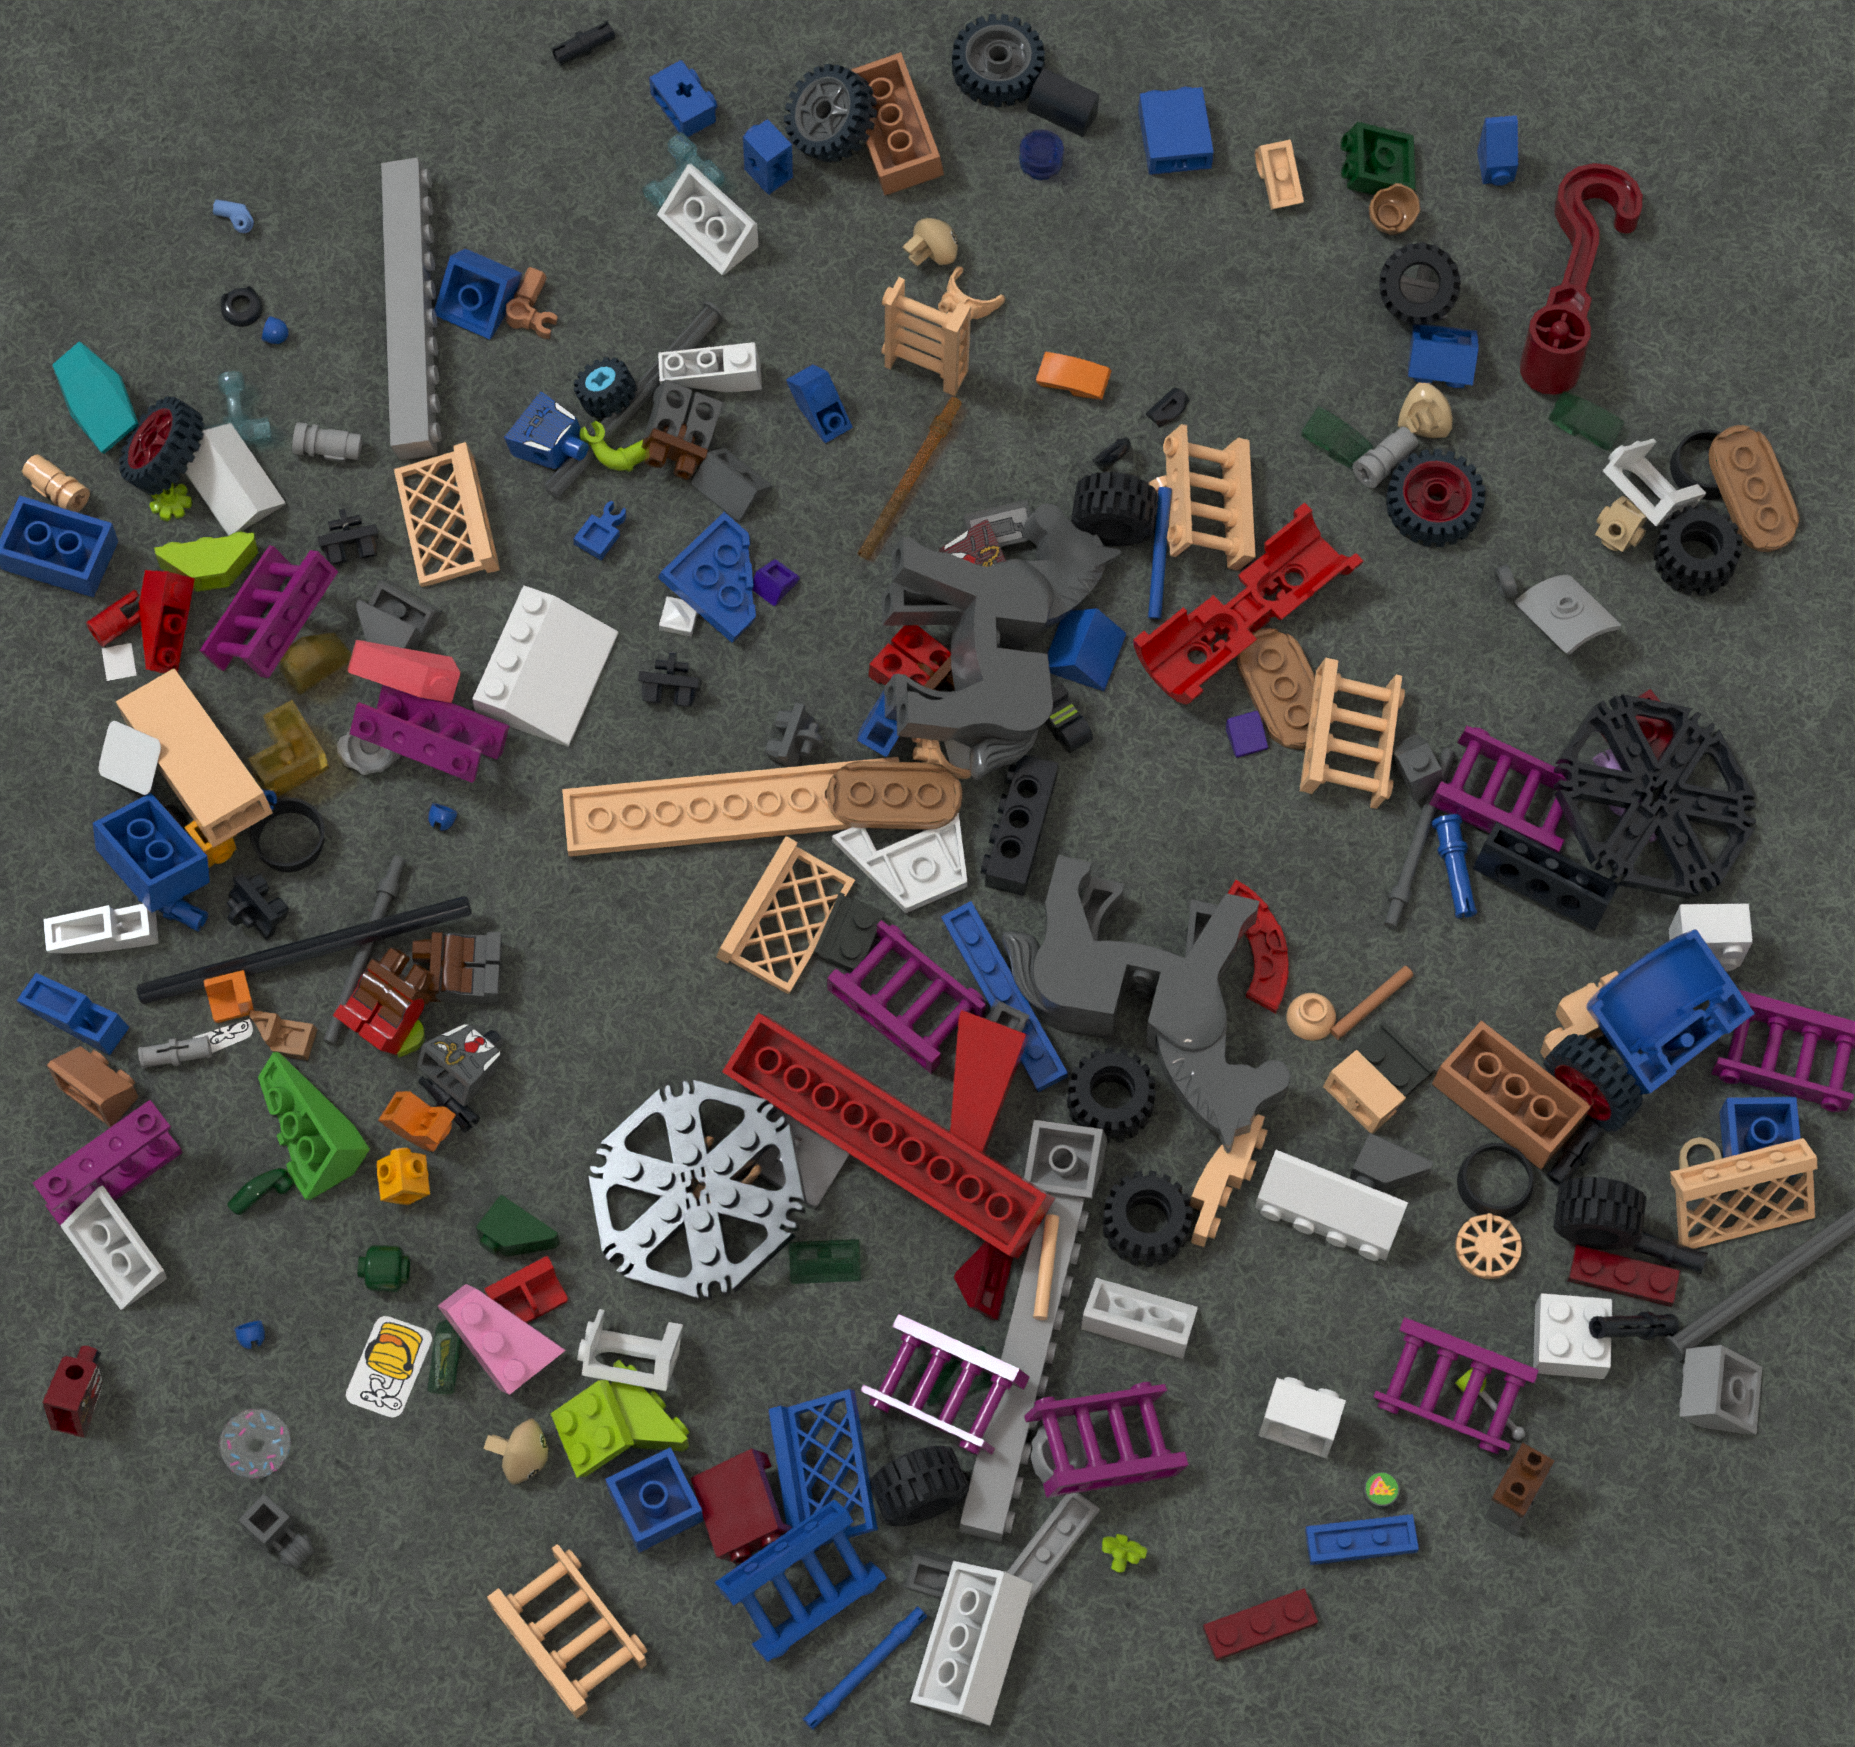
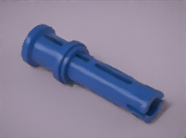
[1432,814,1477,919]

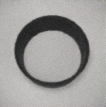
[1670,429,1722,500]
[249,797,325,872]
[1457,1143,1533,1219]

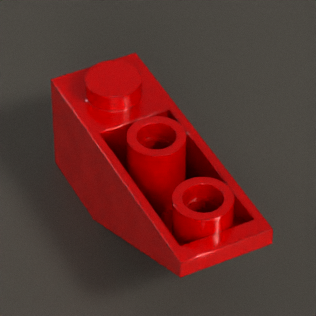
[139,570,195,674]

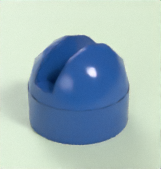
[262,316,288,344]
[428,803,458,831]
[234,1321,265,1349]

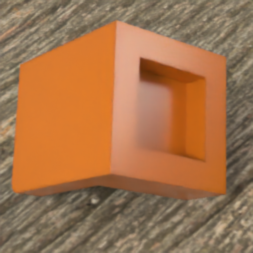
[203,970,254,1023]

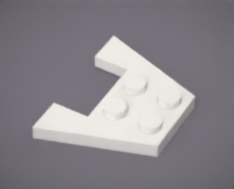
[832,813,967,913]

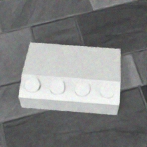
[473,586,619,747]

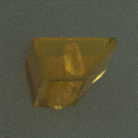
[278,632,352,696]

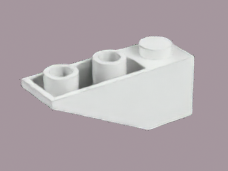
[658,342,762,392]

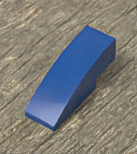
[16,973,129,1055]

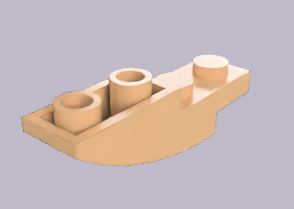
[1189,1114,1268,1247]

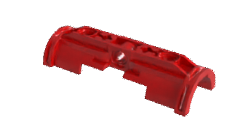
[1133,502,1364,704]

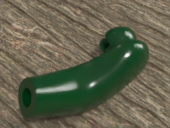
[227,1168,293,1215]

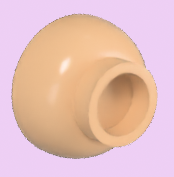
[1286,993,1336,1041]

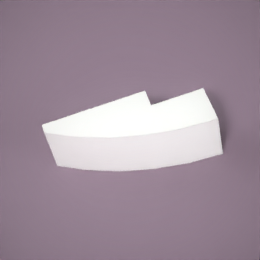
[44,904,159,954]

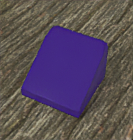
[752,559,800,606]
[1225,711,1268,758]

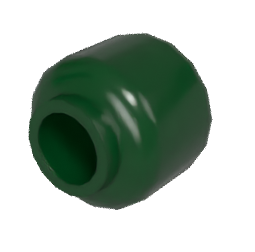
[357,1245,410,1292]

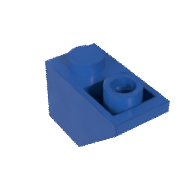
[786,364,853,443]
[857,674,899,757]

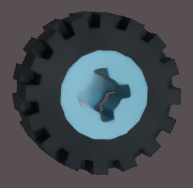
[574,357,637,418]

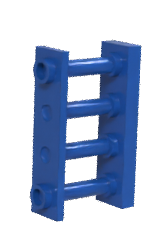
[714,1499,887,1662]

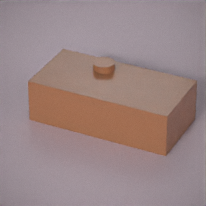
[851,52,944,195]
[1432,1021,1591,1170]

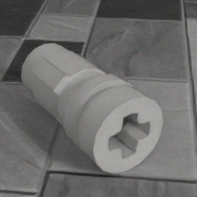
[292,422,362,462]
[1352,427,1418,488]

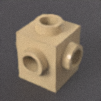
[1595,496,1647,552]

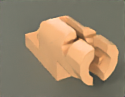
[1540,971,1619,1059]

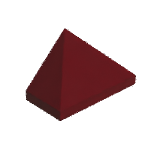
[954,1241,1013,1320]

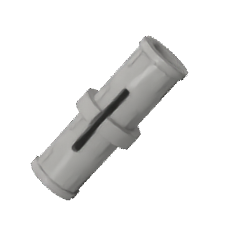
[138,1035,212,1069]

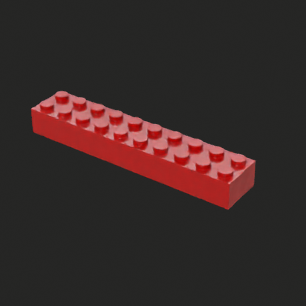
[722,1013,1055,1258]

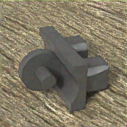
[765,703,825,767]

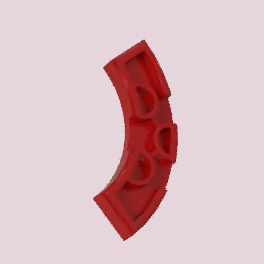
[1227,880,1289,1014]

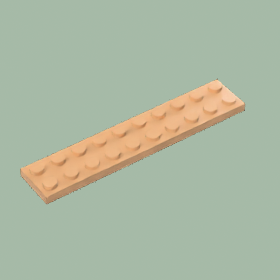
[562,757,899,856]

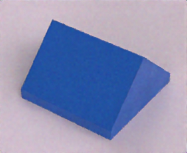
[1048,608,1126,691]

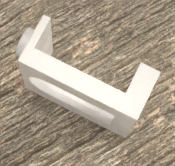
[1603,438,1706,526]
[578,1309,683,1391]

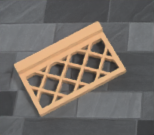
[394,442,500,587]
[716,836,855,994]
[1670,1138,1818,1249]

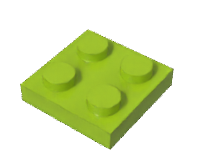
[550,1380,634,1478]

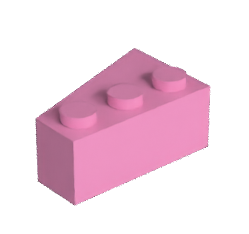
[438,1284,566,1395]

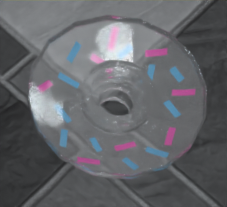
[219,1408,291,1479]

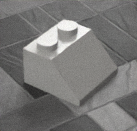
[1024,1120,1107,1199]
[1679,1345,1762,1435]

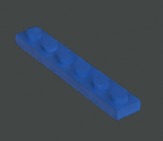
[941,901,1068,1093]

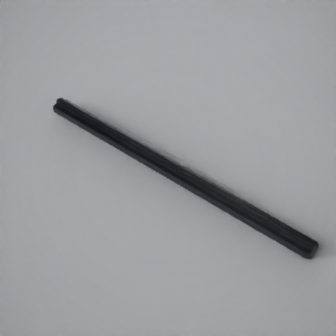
[137,896,472,1004]

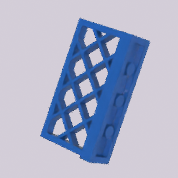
[768,1389,878,1551]

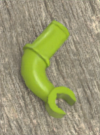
[579,421,646,472]

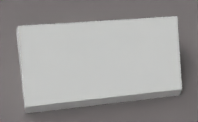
[657,164,758,275]
[186,423,286,536]
[60,1185,167,1310]
[1081,1278,1198,1359]

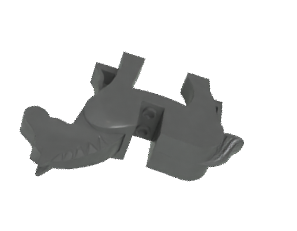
[881,503,1121,780]
[1002,855,1290,1154]

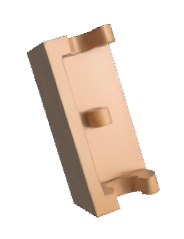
[1323,1050,1406,1134]

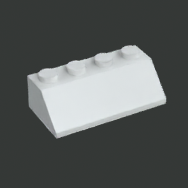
[1255,1150,1408,1261]
[910,1561,1033,1725]

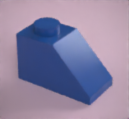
[1477,115,1518,186]

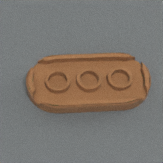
[1709,425,1799,552]
[1237,628,1315,750]
[827,761,962,830]

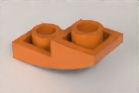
[1035,352,1112,400]

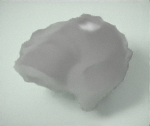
[337,727,401,775]
[1030,1416,1088,1483]

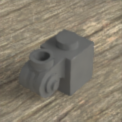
[238,1494,315,1570]

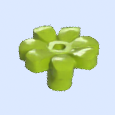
[149,483,192,521]
[1102,1534,1147,1572]

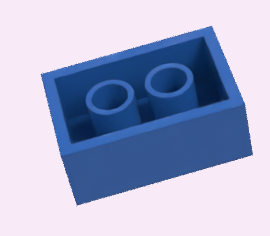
[0,495,118,597]
[93,793,210,913]

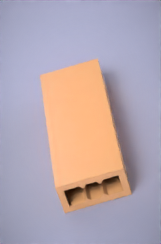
[116,669,273,848]

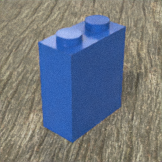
[1138,87,1214,175]

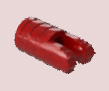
[86,589,141,647]

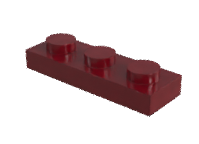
[1568,1245,1680,1307]
[1203,1588,1318,1661]

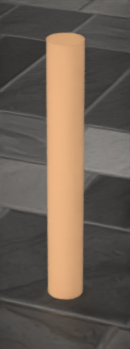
[1033,1214,1059,1320]

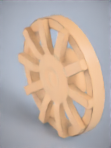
[1455,1213,1522,1279]

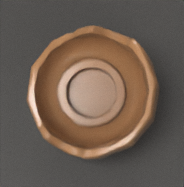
[1369,183,1420,235]

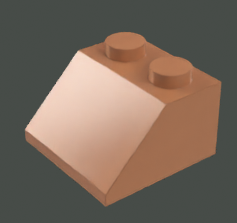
[47,1046,138,1128]

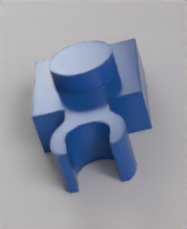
[573,501,626,560]

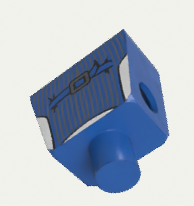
[504,392,589,469]

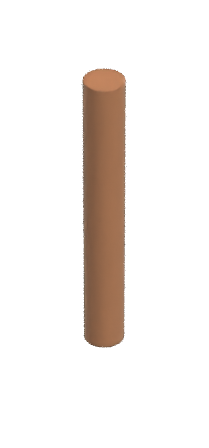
[1330,966,1414,1040]

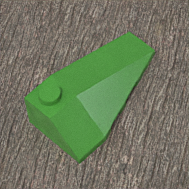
[258,1052,370,1200]

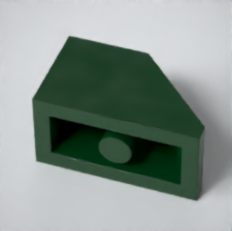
[476,1195,560,1257]

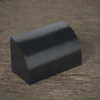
[1027,68,1099,137]

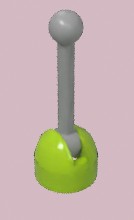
[1455,1368,1525,1441]

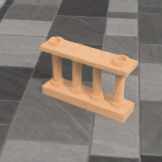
[881,277,971,396]
[1163,424,1256,570]
[1300,658,1405,809]
[487,1544,647,1719]

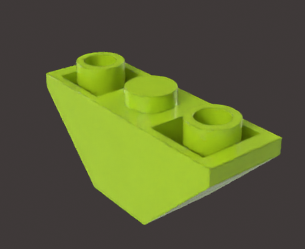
[154,532,258,592]
[611,1359,689,1452]

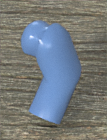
[213,199,254,233]

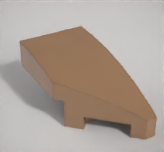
[249,1010,318,1061]

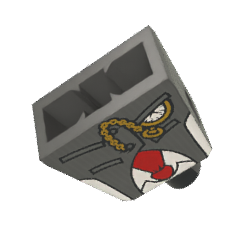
[417,1024,503,1107]

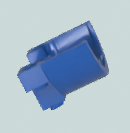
[1586,929,1755,1095]

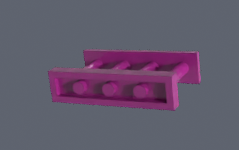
[199,545,338,678]
[349,684,510,783]
[1429,725,1566,853]
[827,920,986,1074]
[1711,989,1855,1112]
[32,1100,182,1234]
[861,1314,1030,1455]
[1373,1317,1539,1455]
[1024,1382,1189,1498]

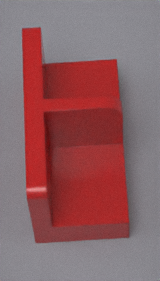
[484,1256,568,1323]

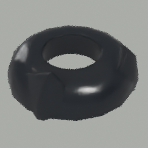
[221,286,263,327]
[1092,437,1131,471]

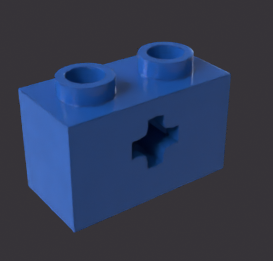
[649,60,718,139]
[743,119,793,195]

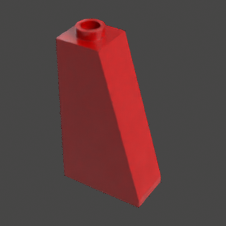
[950,1010,1029,1153]

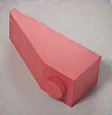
[348,640,461,703]

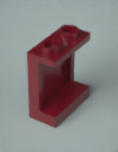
[691,1448,791,1564]

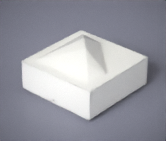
[659,596,698,637]

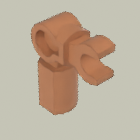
[505,267,558,339]

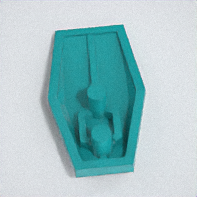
[52,341,139,454]

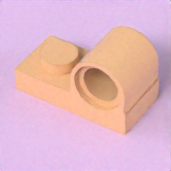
[1255,139,1304,210]

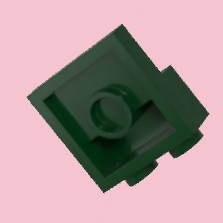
[1340,122,1415,195]

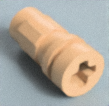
[22,454,90,513]

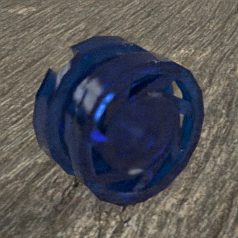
[1019,129,1064,180]

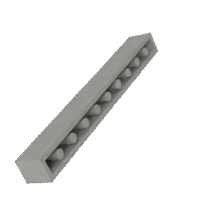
[381,157,441,460]
[959,1193,1089,1542]

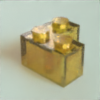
[249,700,329,797]

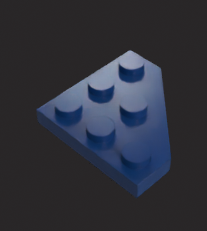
[658,512,756,643]

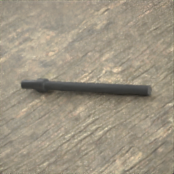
[1384,748,1455,930]
[323,856,406,1046]

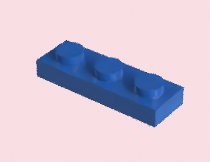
[1305,1514,1419,1565]

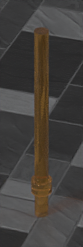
[857,397,962,560]

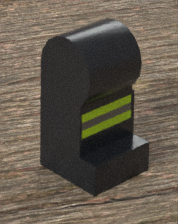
[1045,683,1093,753]

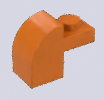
[378,1091,456,1152]

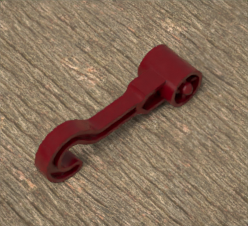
[1520,163,1643,395]

